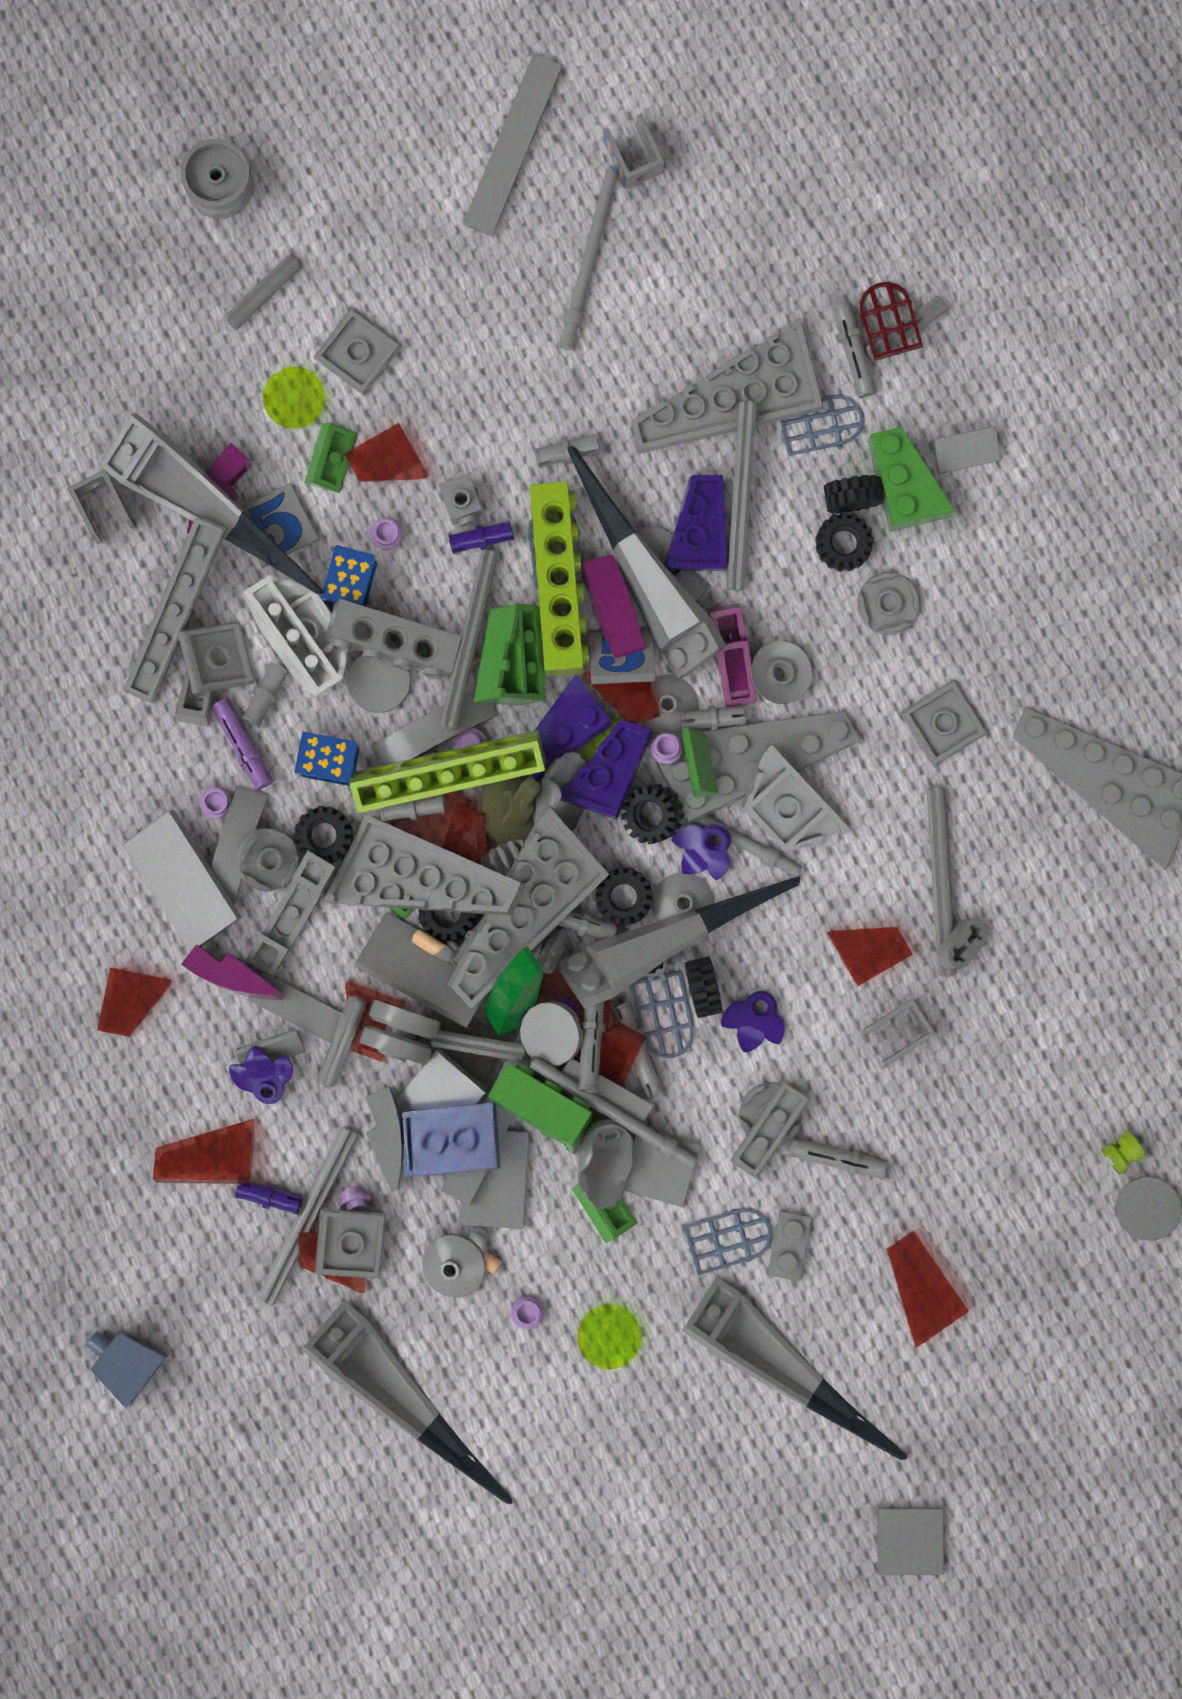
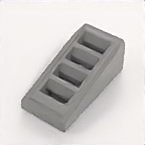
[175,668,216,727]

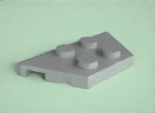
[741,742,851,853]

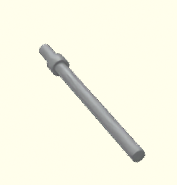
[559,169,618,351]
[630,778,802,877]
[528,1056,698,1169]

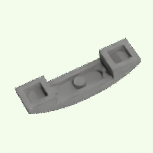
[372,691,498,766]
[211,785,269,905]
[245,850,336,977]

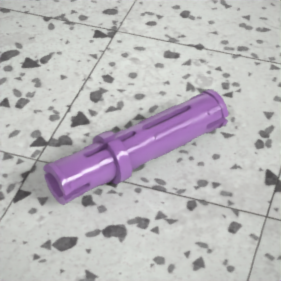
[211,698,274,791]

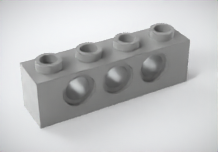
[325,599,462,679]

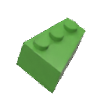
[867,427,955,532]
[473,604,546,706]
[488,1063,593,1154]

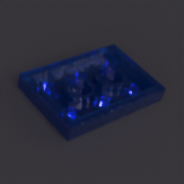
[400,1103,501,1178]

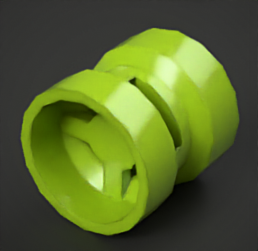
[1101,1130,1146,1175]

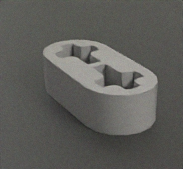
[938,918,988,970]

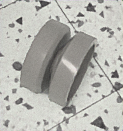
[181,139,254,219]
[359,999,441,1065]

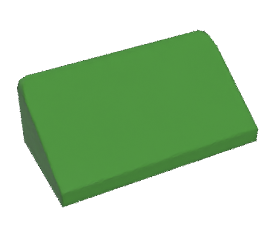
[304,423,357,493]
[682,728,717,798]
[572,1184,638,1243]

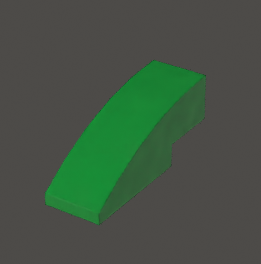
[484,946,544,1036]

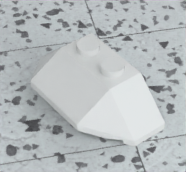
[243,575,347,697]

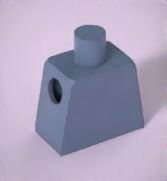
[85,1330,168,1408]

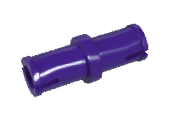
[448,520,514,554]
[235,1178,303,1215]

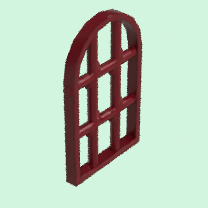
[860,282,923,361]

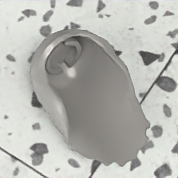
[533,751,587,834]
[578,1120,635,1209]

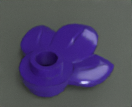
[671,823,731,880]
[721,991,785,1053]
[229,1046,293,1104]

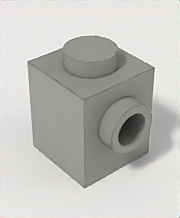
[439,474,482,527]

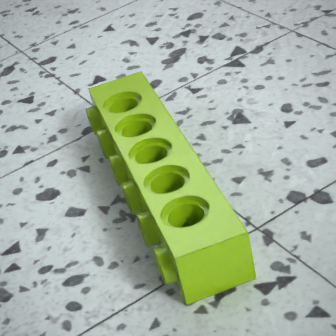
[529,481,589,677]
[349,730,546,813]

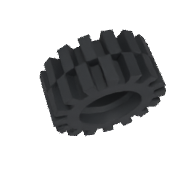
[823,475,884,513]
[815,512,874,572]
[621,784,684,844]
[294,806,353,864]
[595,867,653,926]
[418,909,477,942]
[684,956,723,1018]

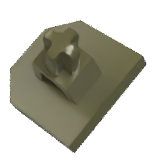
[480,777,541,844]

